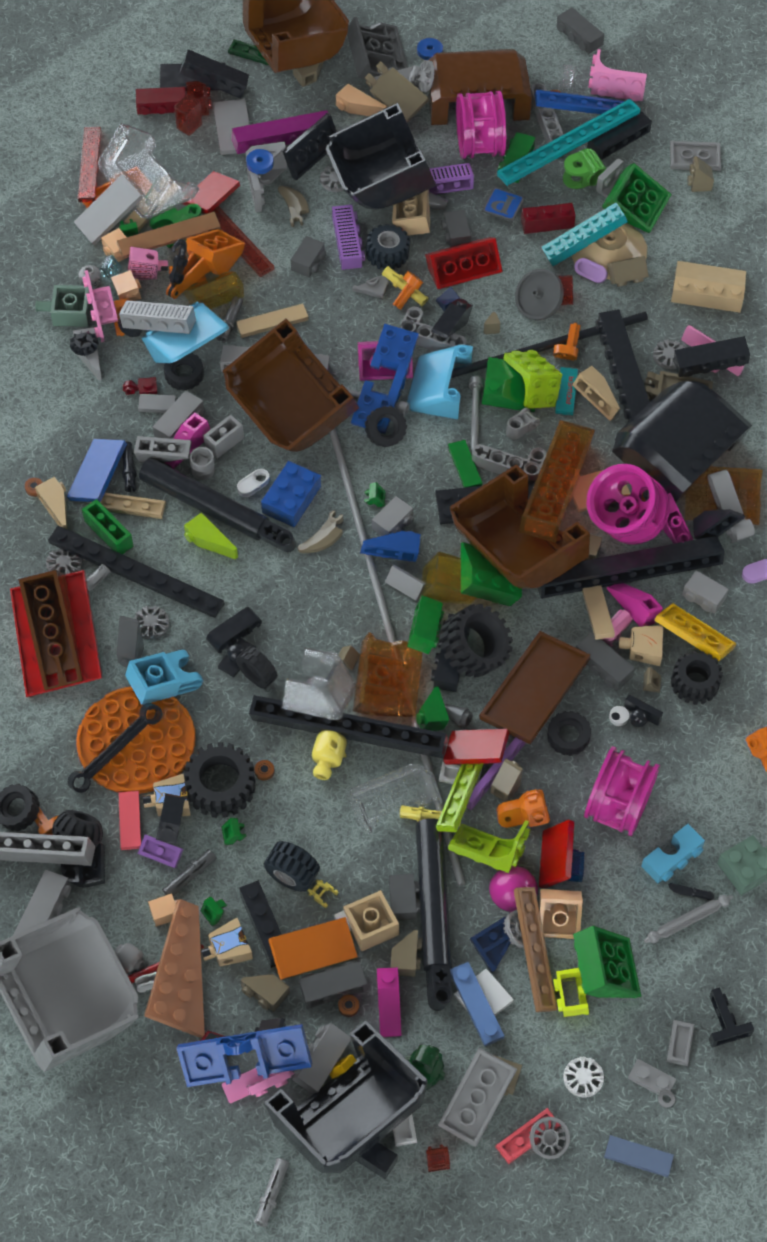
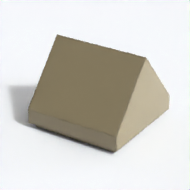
[484,312,500,335]
[335,645,360,670]
[643,667,661,693]

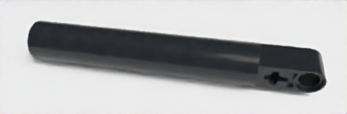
[139,458,296,552]
[415,819,452,1011]

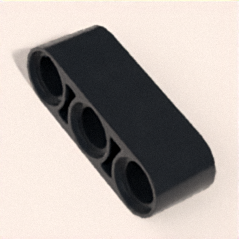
[206,607,262,653]

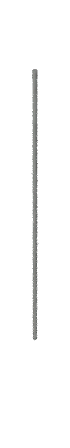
[329,428,466,886]

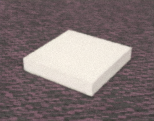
[454,969,514,1016]

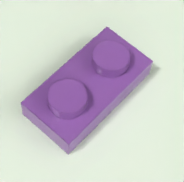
[137,834,184,868]

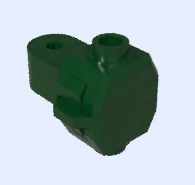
[405,1044,445,1090]

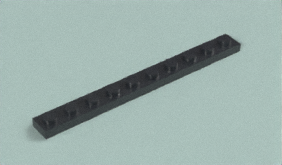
[48,526,224,618]

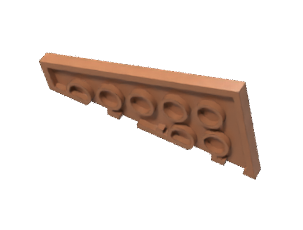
[144,899,205,1038]

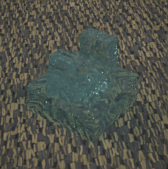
[99,255,122,280]

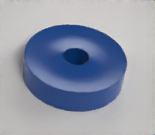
[417,38,443,60]
[246,149,274,174]

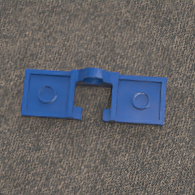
[351,324,419,434]
[177,1024,313,1087]

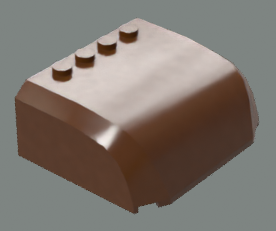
[243,0,349,73]
[427,49,532,125]
[223,318,359,452]
[450,464,590,589]

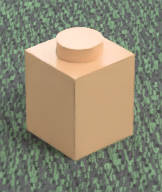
[148,894,178,927]

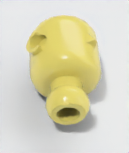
[311,730,347,780]

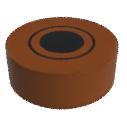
[25,478,43,496]
[254,760,275,781]
[338,995,359,1017]

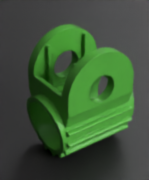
[563,149,606,189]

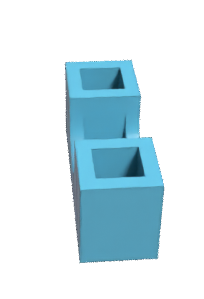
[641,824,705,884]

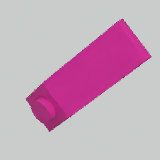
[377,967,401,1037]

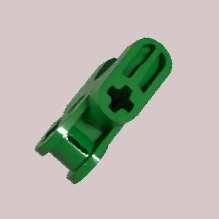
[149,204,201,249]

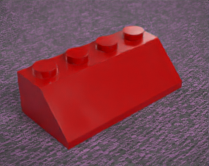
[425,237,503,289]

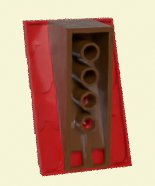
[10,570,103,698]

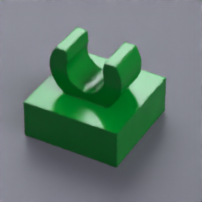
[119,219,139,237]
[364,482,385,507]
[221,818,246,845]
[200,896,227,926]

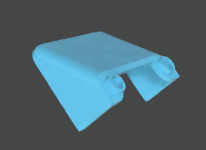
[142,302,229,363]
[407,345,473,419]

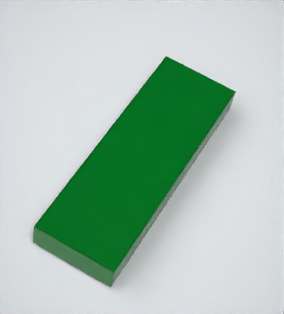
[448,440,482,488]

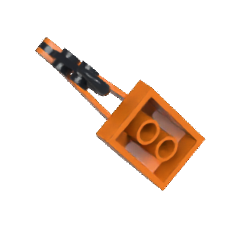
[166,229,245,299]

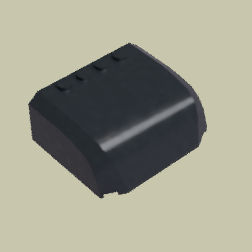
[326,103,437,210]
[612,381,752,503]
[264,1021,428,1173]

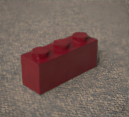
[136,87,187,115]
[521,203,576,234]

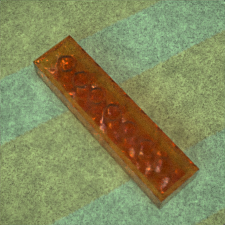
[519,420,595,543]

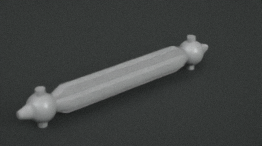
[644,895,733,943]

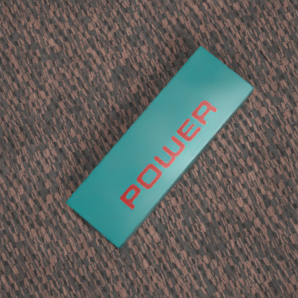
[555,367,578,416]

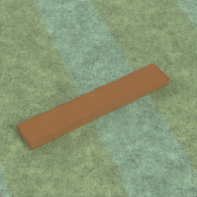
[117,212,221,258]
[514,887,558,1012]

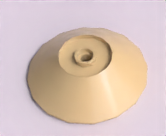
[571,223,647,280]

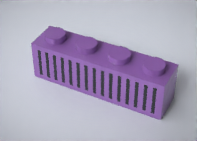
[428,163,474,195]
[332,205,365,270]

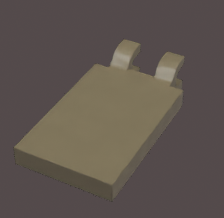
[365,61,429,123]
[645,371,713,400]

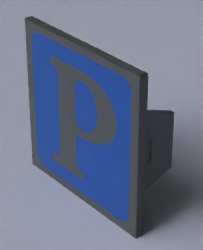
[481,187,525,222]

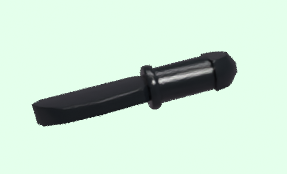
[668,883,714,900]

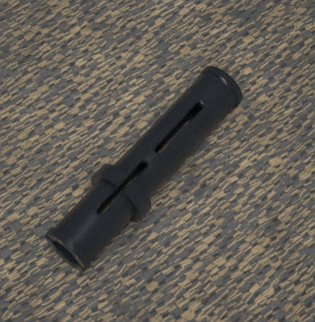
[122,441,137,493]

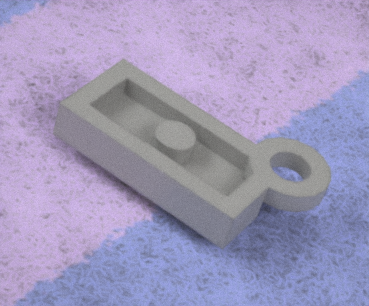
[628,1059,676,1108]

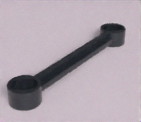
[67,703,162,793]

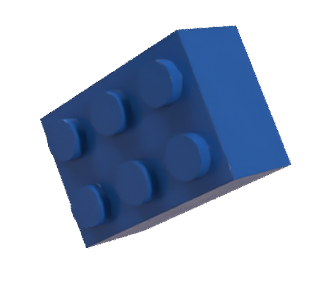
[261,461,321,528]

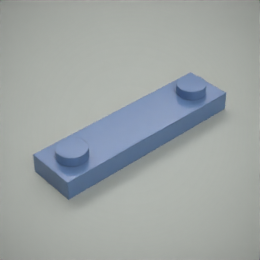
[450,962,504,1047]

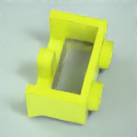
[553,968,589,1017]

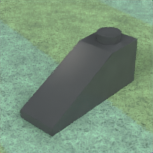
[117,615,144,668]

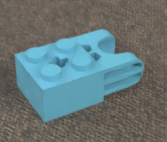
[125,650,203,705]

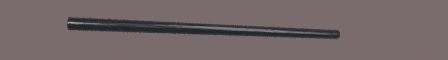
[451,312,648,378]

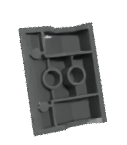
[347,16,408,79]

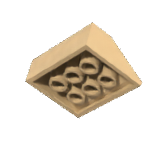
[671,261,746,313]

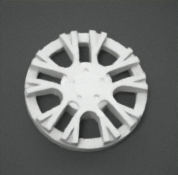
[563,1056,604,1098]

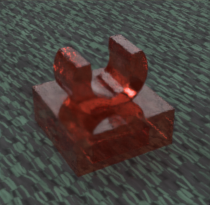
[426,1144,450,1172]

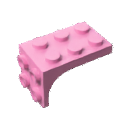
[588,49,647,101]

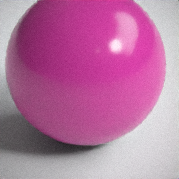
[489,866,538,912]

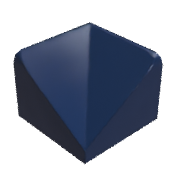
[436,287,460,312]

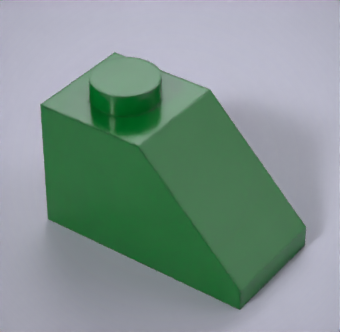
[416,686,449,731]

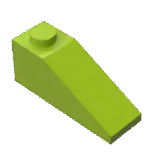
[184,513,238,559]

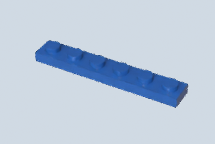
[534,90,625,115]

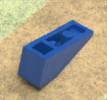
[360,531,421,562]

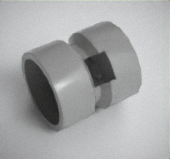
[190,447,215,480]

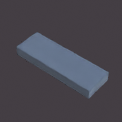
[604,1135,674,1177]

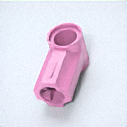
[601,609,633,647]

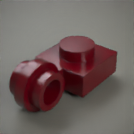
[122,377,158,395]

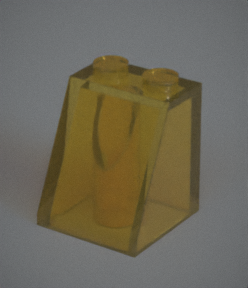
[420,551,477,604]

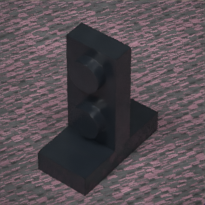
[709,987,754,1047]

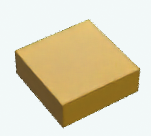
[329,1054,357,1079]

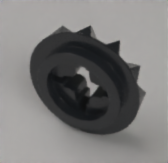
[70,331,99,356]

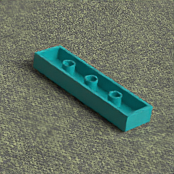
[541,203,628,267]

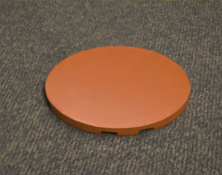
[76,687,196,794]

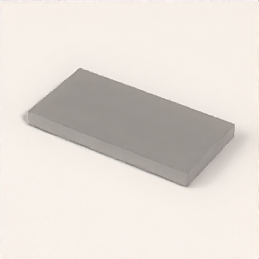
[213,99,250,155]
[74,174,144,245]
[438,1048,517,1147]

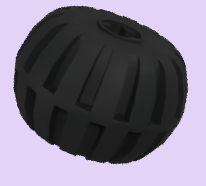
[52,810,103,850]

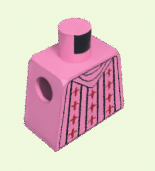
[128,247,168,280]

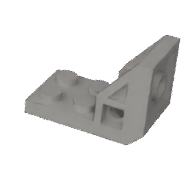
[246,142,287,212]

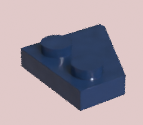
[469,917,514,973]

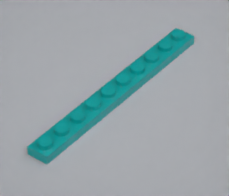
[497,99,640,186]

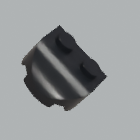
[61,843,105,888]

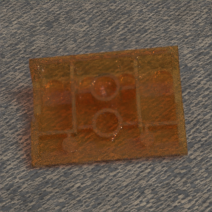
[684,466,763,525]
[353,632,423,717]

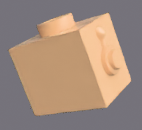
[101,228,129,263]
[111,270,142,301]

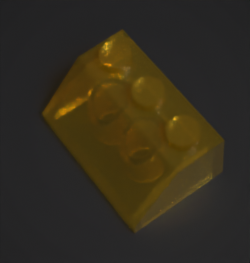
[183,271,244,310]

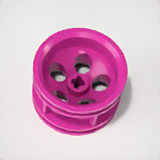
[456,91,506,159]
[586,464,670,545]
[584,746,660,837]

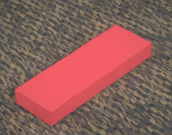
[119,791,141,850]
[495,1108,561,1164]

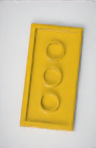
[654,603,736,662]

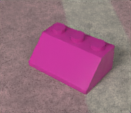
[357,341,413,381]

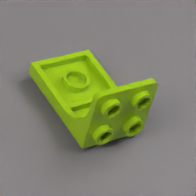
[503,350,562,409]
[448,820,531,873]

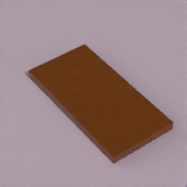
[479,631,590,745]

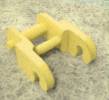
[307,879,339,908]

